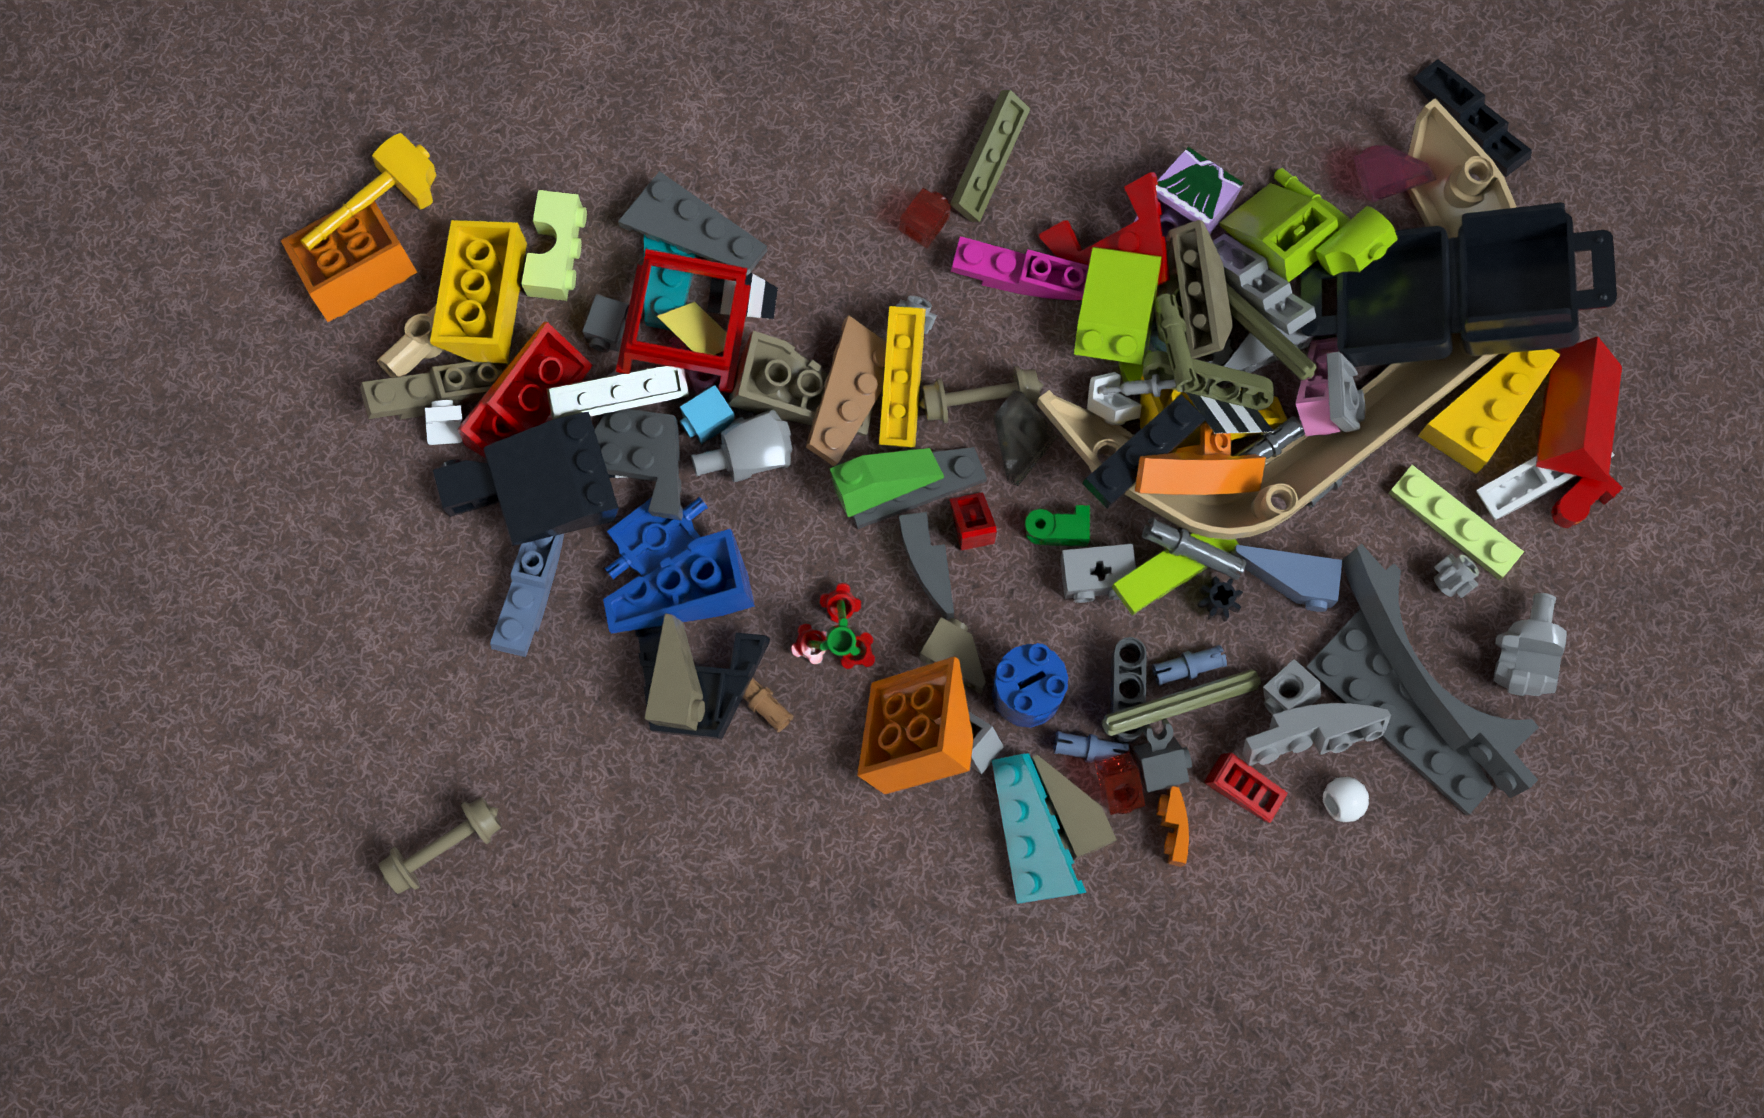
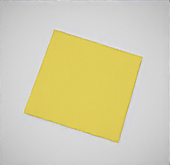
[657,302,727,355]

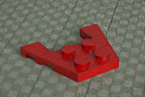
[1038,172,1170,287]

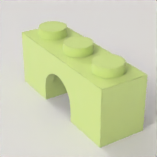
[522,190,587,301]

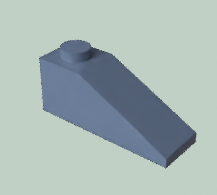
[1231,545,1342,612]

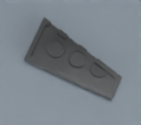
[618,171,768,276]

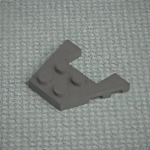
[595,409,683,521]

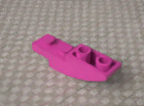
[950,236,1089,300]

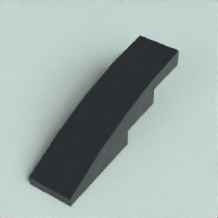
[1413,59,1532,177]

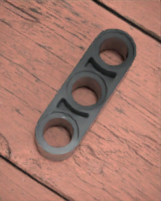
[1110,637,1147,744]

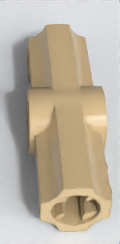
[377,306,443,378]

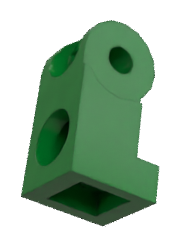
[1024,505,1090,547]

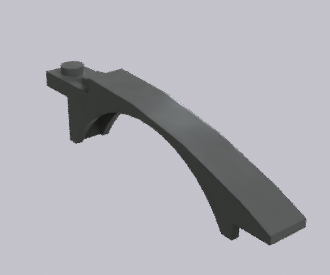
[1342,544,1539,799]

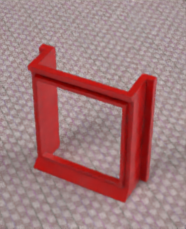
[616,249,751,393]

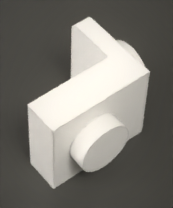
[1087,372,1142,425]
[425,400,462,445]

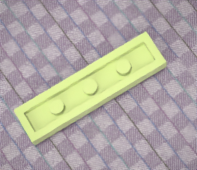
[1388,465,1524,580]

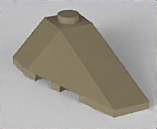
[727,331,873,436]

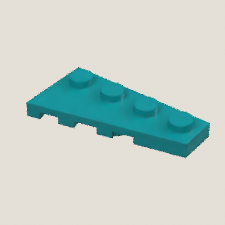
[644,204,708,331]
[992,753,1087,904]

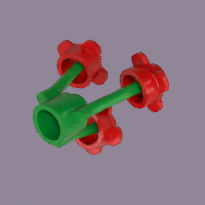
[790,583,876,669]

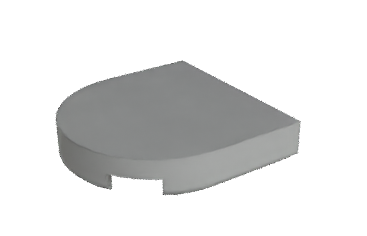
[1327,351,1365,432]

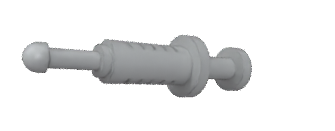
[1101,374,1183,397]

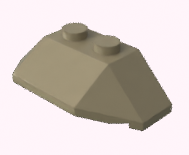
[1154,219,1233,359]

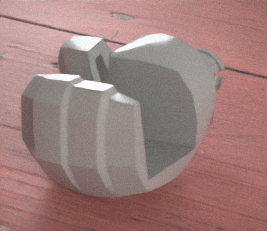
[691,410,792,482]
[1493,593,1567,696]

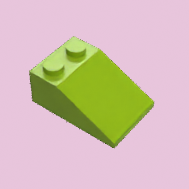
[1074,247,1162,365]

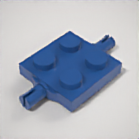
[605,497,708,580]

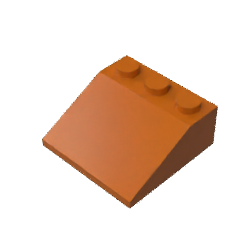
[280,201,418,322]
[857,656,973,794]

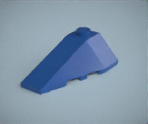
[603,529,755,634]

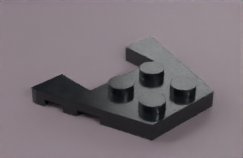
[635,626,770,740]

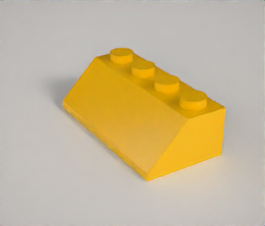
[430,220,527,363]

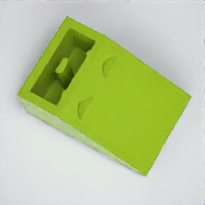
[1219,183,1338,282]

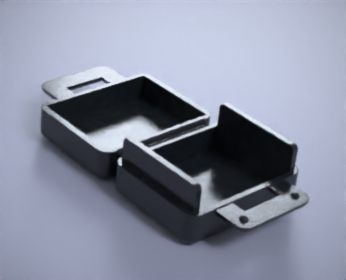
[1301,202,1617,367]

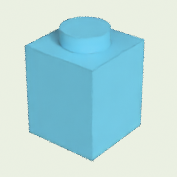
[679,385,735,444]

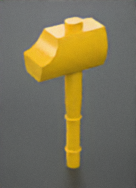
[300,133,436,250]

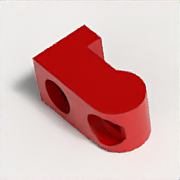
[1551,475,1623,528]

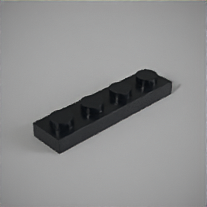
[1082,394,1206,509]

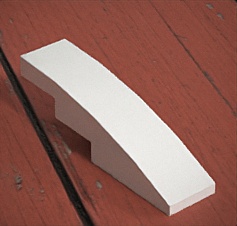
[1476,452,1614,520]

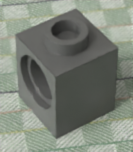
[583,295,629,353]

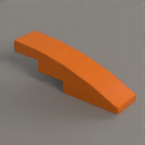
[1135,452,1266,495]

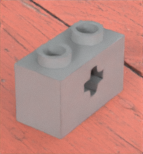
[1060,544,1136,603]

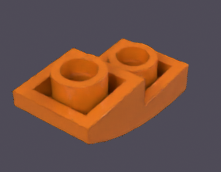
[1156,786,1189,867]

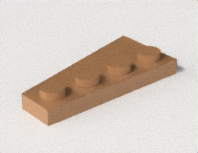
[806,315,887,466]

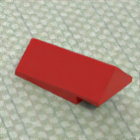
[457,321,593,458]
[1536,336,1622,482]

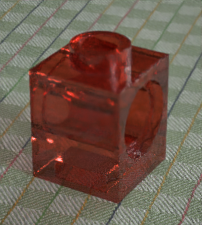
[900,188,951,248]
[1095,752,1145,815]

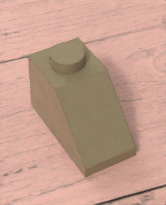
[920,617,986,694]

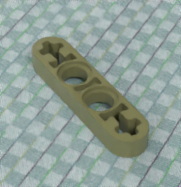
[1143,351,1274,410]

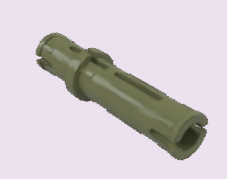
[1154,293,1199,392]

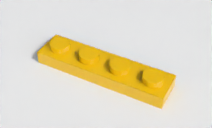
[879,306,926,447]

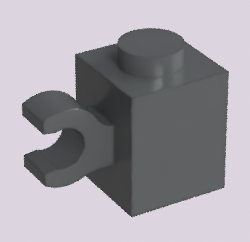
[1133,719,1192,792]

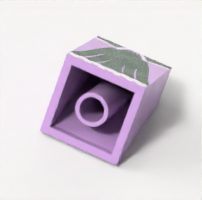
[1134,147,1244,242]

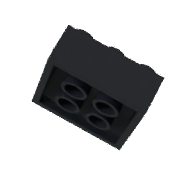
[483,411,619,546]

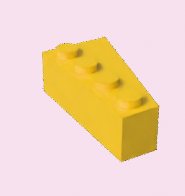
[1418,349,1560,474]

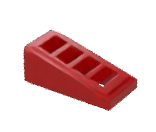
[1204,753,1288,823]

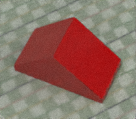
[949,492,997,551]

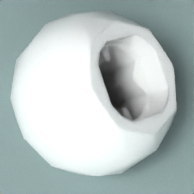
[1323,777,1369,822]

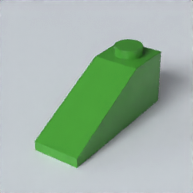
[830,448,944,517]

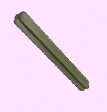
[1226,282,1317,380]
[1102,669,1261,736]

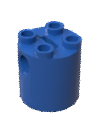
[992,643,1068,728]

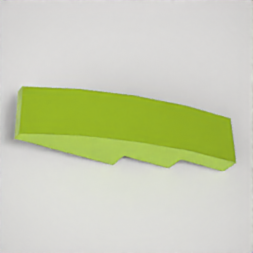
[1112,533,1239,616]

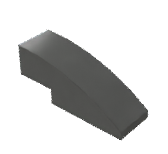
[899,512,954,620]

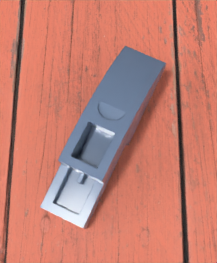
[490,534,564,657]

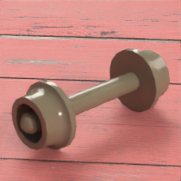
[918,366,1043,423]
[379,797,502,894]

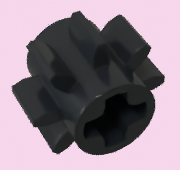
[1198,576,1243,622]

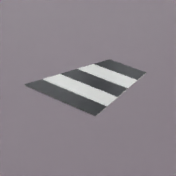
[707,272,778,319]
[1185,392,1274,434]

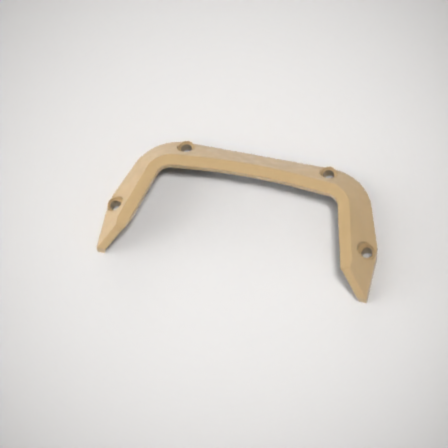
[1037,98,1517,540]

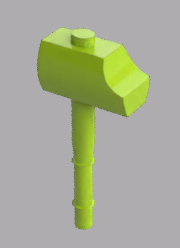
[1274,168,1398,276]

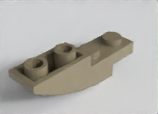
[360,361,503,420]

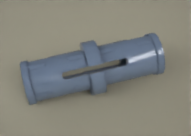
[1152,645,1227,686]
[1053,731,1129,766]

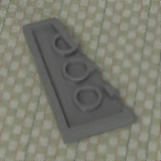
[833,447,987,529]

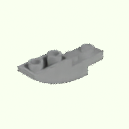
[1242,703,1391,766]

